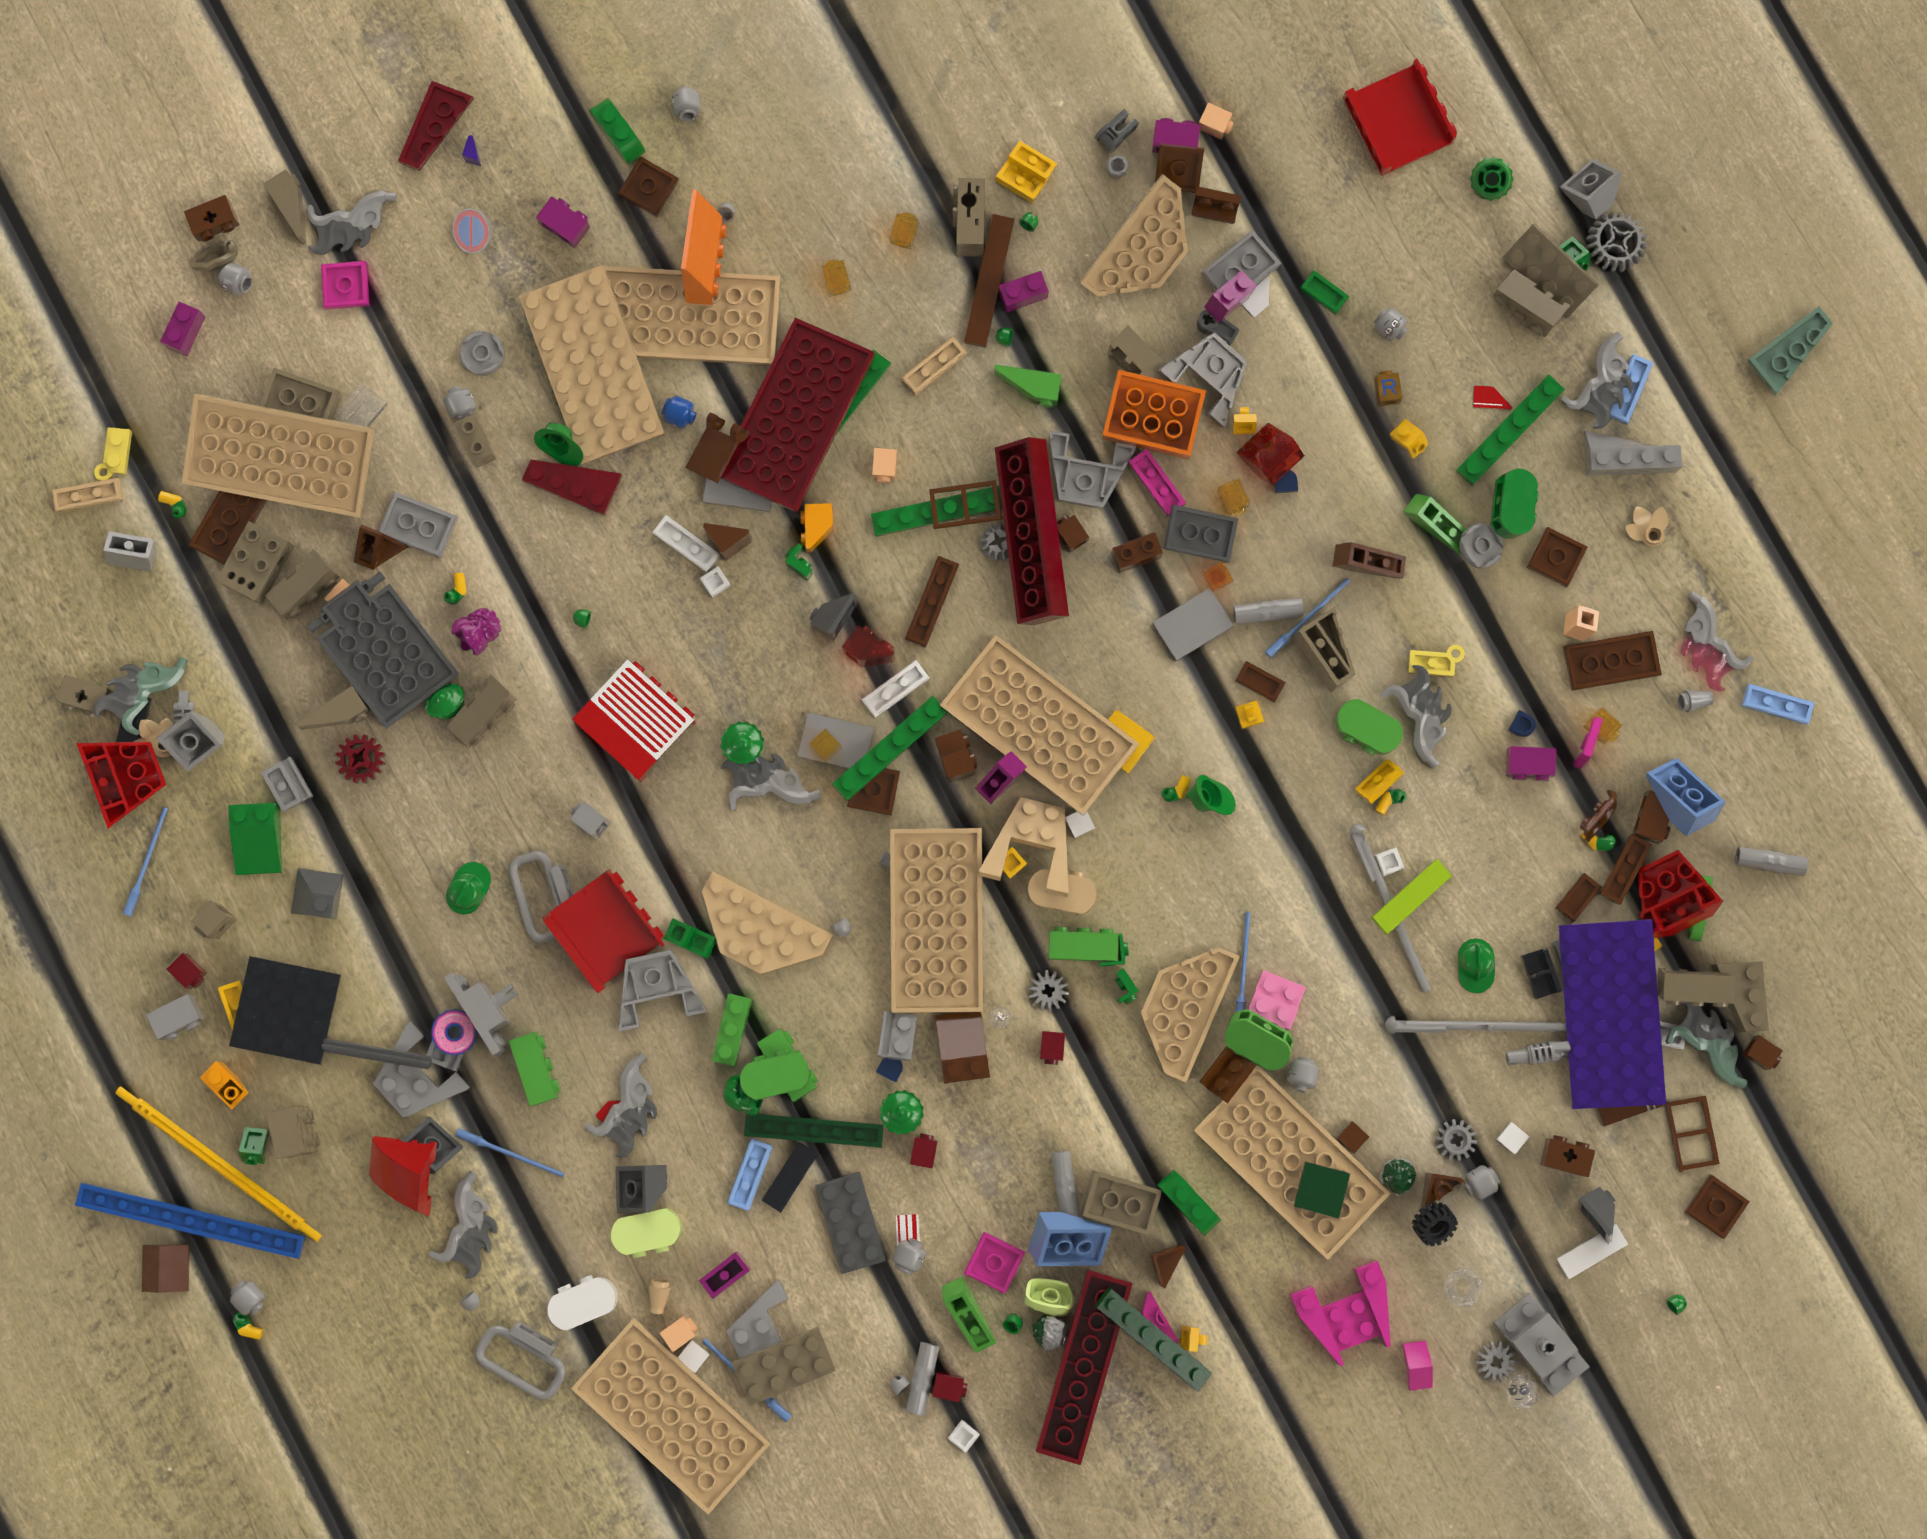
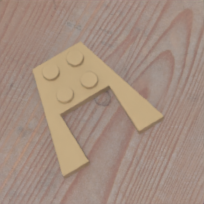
[978,797,1069,897]

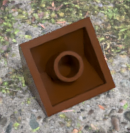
[703,523,752,561]
[142,1244,190,1293]

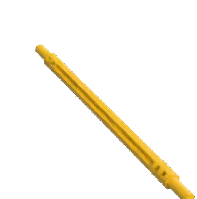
[115,1087,322,1243]

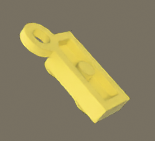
[94,427,132,481]
[1408,645,1465,677]

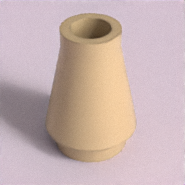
[648,1278,671,1314]

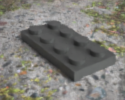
[816,1172,886,1274]

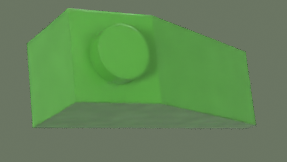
[994,364,1061,408]
[1403,494,1466,555]
[942,1277,996,1353]

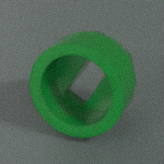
[1019,212,1039,232]
[995,327,1013,346]
[573,609,591,628]
[1666,1294,1687,1315]
[1003,1313,1023,1334]

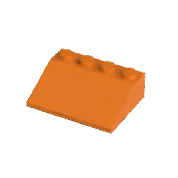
[681,190,727,305]
[1102,370,1206,460]

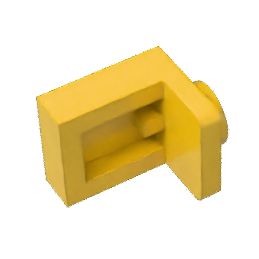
[1390,419,1429,459]

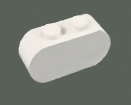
[548,1274,618,1330]

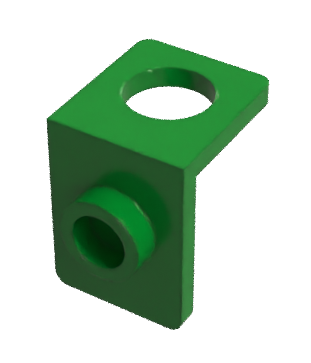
[1098,933,1129,967]

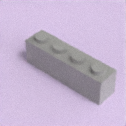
[1584,431,1682,476]

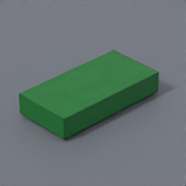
[1300,270,1349,316]

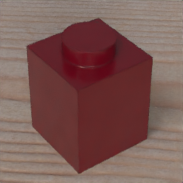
[166,953,207,989]
[1040,1031,1065,1065]
[910,1133,938,1169]
[932,1372,968,1402]

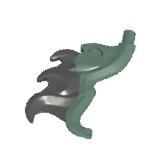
[94,657,188,736]
[1665,1001,1747,1088]

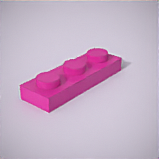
[1128,449,1186,517]

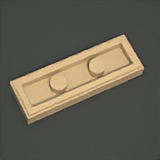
[901,336,967,396]
[52,478,124,513]

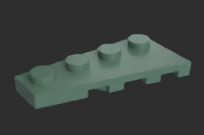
[1747,306,1833,395]

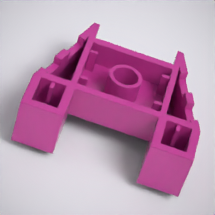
[1289,1260,1391,1366]

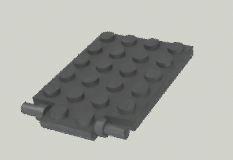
[307,572,459,729]

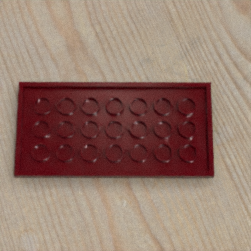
[720,317,876,513]

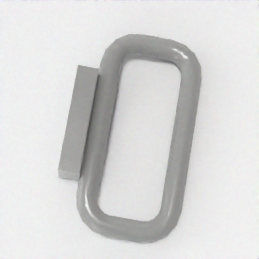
[509,851,574,943]
[475,1321,566,1400]

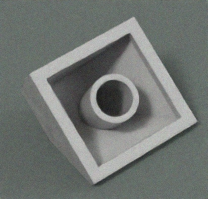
[1560,159,1622,220]
[156,710,226,772]

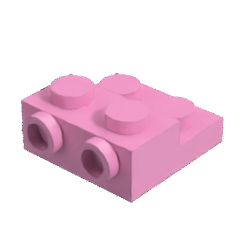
[1247,970,1306,1030]

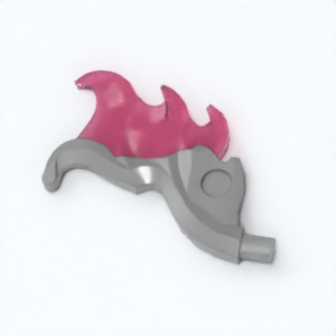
[1681,591,1754,692]

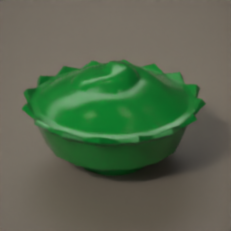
[1470,157,1514,201]
[425,683,465,720]
[720,721,764,765]
[879,1090,924,1135]

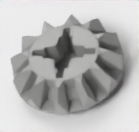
[980,524,1009,560]

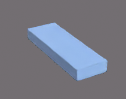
[1610,354,1654,425]
[1741,684,1814,725]
[727,1138,773,1211]

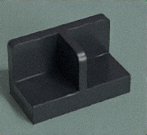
[1521,948,1562,999]

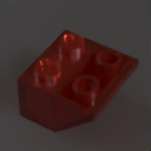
[1236,423,1305,486]
[842,625,896,667]

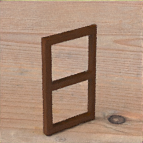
[929,480,1002,529]
[1665,1096,1720,1172]

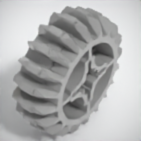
[1586,212,1647,272]

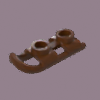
[1580,790,1617,843]

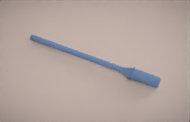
[1265,578,1350,658]
[123,807,168,917]
[1235,912,1250,1012]
[455,1128,565,1177]
[703,1338,792,1423]

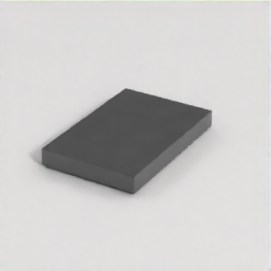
[1163,505,1238,563]

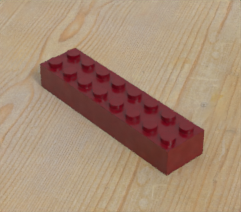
[995,437,1069,625]
[1035,1269,1133,1465]

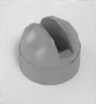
[717,203,735,223]
[831,918,851,937]
[459,1291,480,1311]
[890,1375,911,1396]

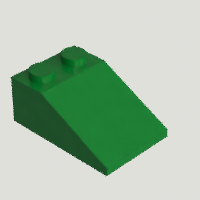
[228,803,282,875]

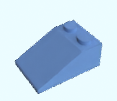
[1646,758,1725,836]
[1028,1212,1112,1266]

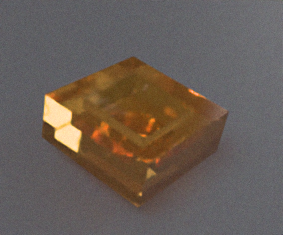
[1202,561,1234,592]

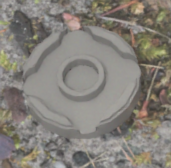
[459,331,505,376]
[1459,523,1504,568]

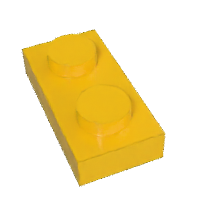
[1355,758,1404,804]
[218,980,243,1031]

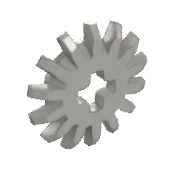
[1028,970,1069,1012]
[1436,1119,1477,1161]
[1476,1341,1518,1383]

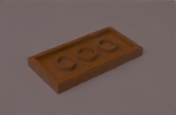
[188,491,267,565]
[1563,631,1662,691]

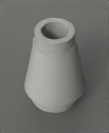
[1677,690,1714,713]

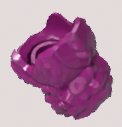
[451,608,502,656]

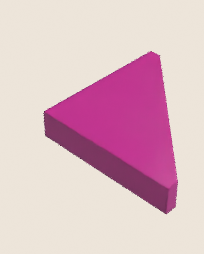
[1573,716,1603,769]
[1141,1291,1179,1344]

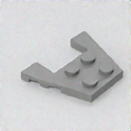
[1157,332,1247,427]
[1049,431,1136,509]
[619,950,707,1032]
[373,1021,471,1118]
[726,1280,789,1358]

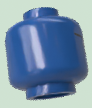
[662,396,697,429]

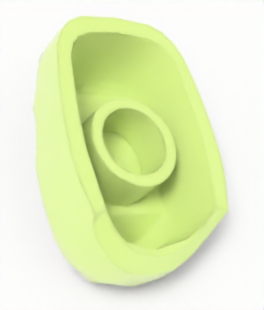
[1025,1278,1074,1317]

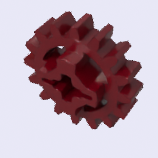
[335,734,386,784]

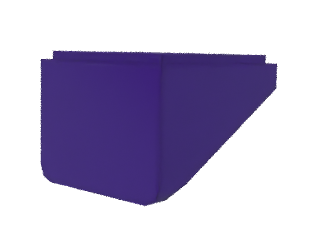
[462,135,481,166]

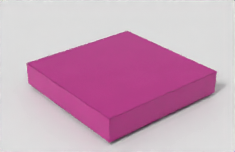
[321,261,369,310]
[964,1232,1025,1294]

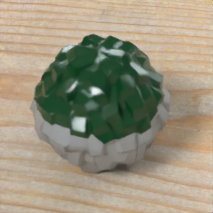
[1380,1158,1417,1196]
[1032,1314,1068,1351]

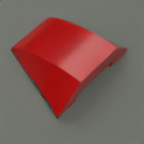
[76,742,167,829]
[1638,850,1724,938]
[369,1136,437,1217]

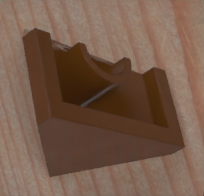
[1422,1173,1464,1209]

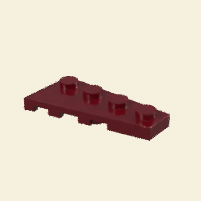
[398,81,474,171]
[522,459,623,516]

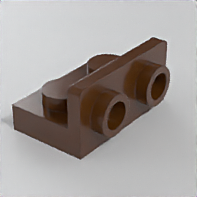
[1191,186,1241,224]
[1200,1046,1255,1104]

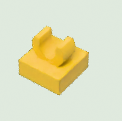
[1232,407,1257,434]
[1235,700,1264,729]
[1003,847,1027,879]
[1180,1325,1208,1352]

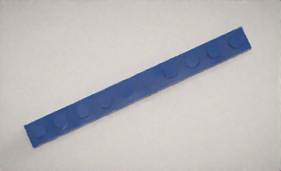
[75,1183,306,1259]

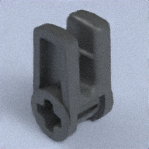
[1094,109,1139,153]
[1197,310,1239,346]

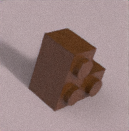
[935,729,977,783]

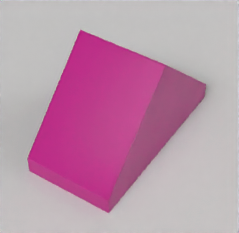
[1402,1341,1433,1391]

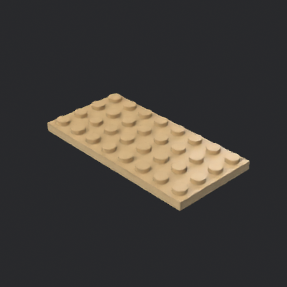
[519,265,665,465]
[604,266,781,365]
[182,394,375,518]
[940,635,1139,816]
[890,828,983,1013]
[1193,1065,1391,1260]
[571,1318,771,1515]

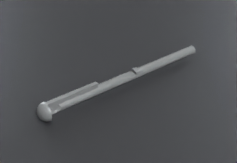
[1349,824,1431,992]
[1385,1016,1566,1034]

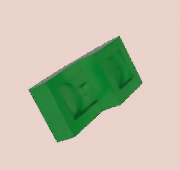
[663,918,716,959]

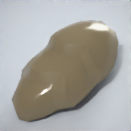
[191,240,238,271]

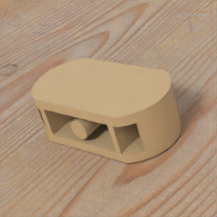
[1028,866,1096,915]

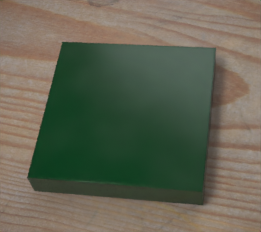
[1293,1161,1350,1219]

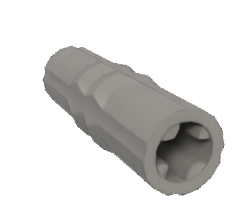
[1233,597,1304,624]
[1735,846,1808,876]
[1051,1151,1080,1217]
[906,1342,939,1416]

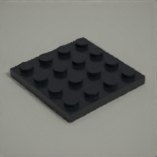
[229,956,341,1065]

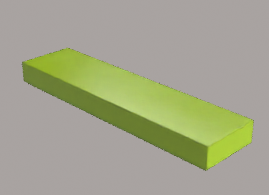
[1371,859,1452,935]

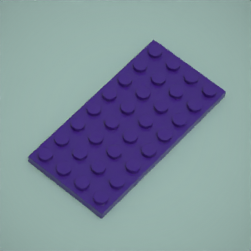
[1559,919,1666,1109]

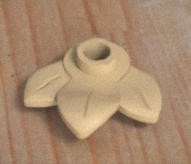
[1625,506,1669,547]
[134,718,173,758]

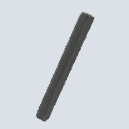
[322,1038,432,1069]

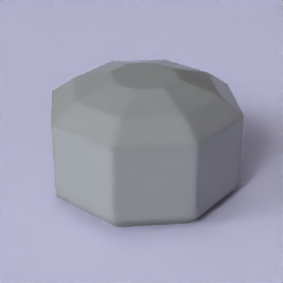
[1106,155,1129,179]

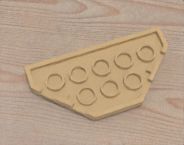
[1080,174,1188,297]
[702,871,833,974]
[1140,947,1240,1083]

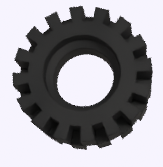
[1412,1202,1458,1246]

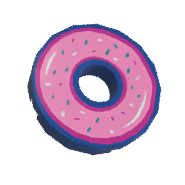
[431,1009,478,1055]

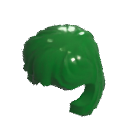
[723,1074,763,1116]

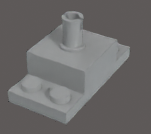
[444,973,519,1056]
[1493,1293,1590,1396]

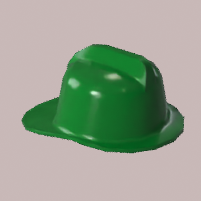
[534,422,583,466]
[1186,775,1236,816]
[446,862,491,915]
[1458,938,1495,994]

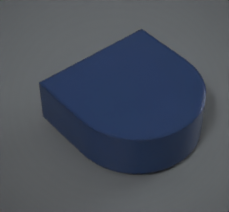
[1274,469,1298,493]
[1508,710,1536,737]
[876,1057,903,1082]

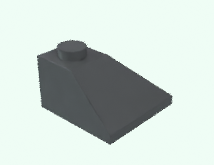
[809,593,858,641]
[291,868,344,920]
[402,1116,463,1174]
[616,1165,667,1213]
[1578,1187,1616,1244]

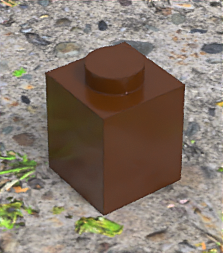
[1057,515,1089,553]
[1742,1035,1783,1070]

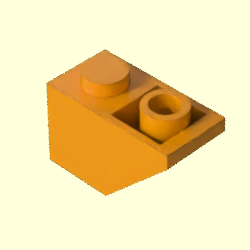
[801,503,833,553]
[200,1061,249,1110]

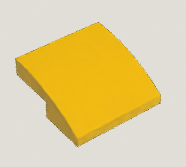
[995,141,1057,203]
[1108,710,1155,774]

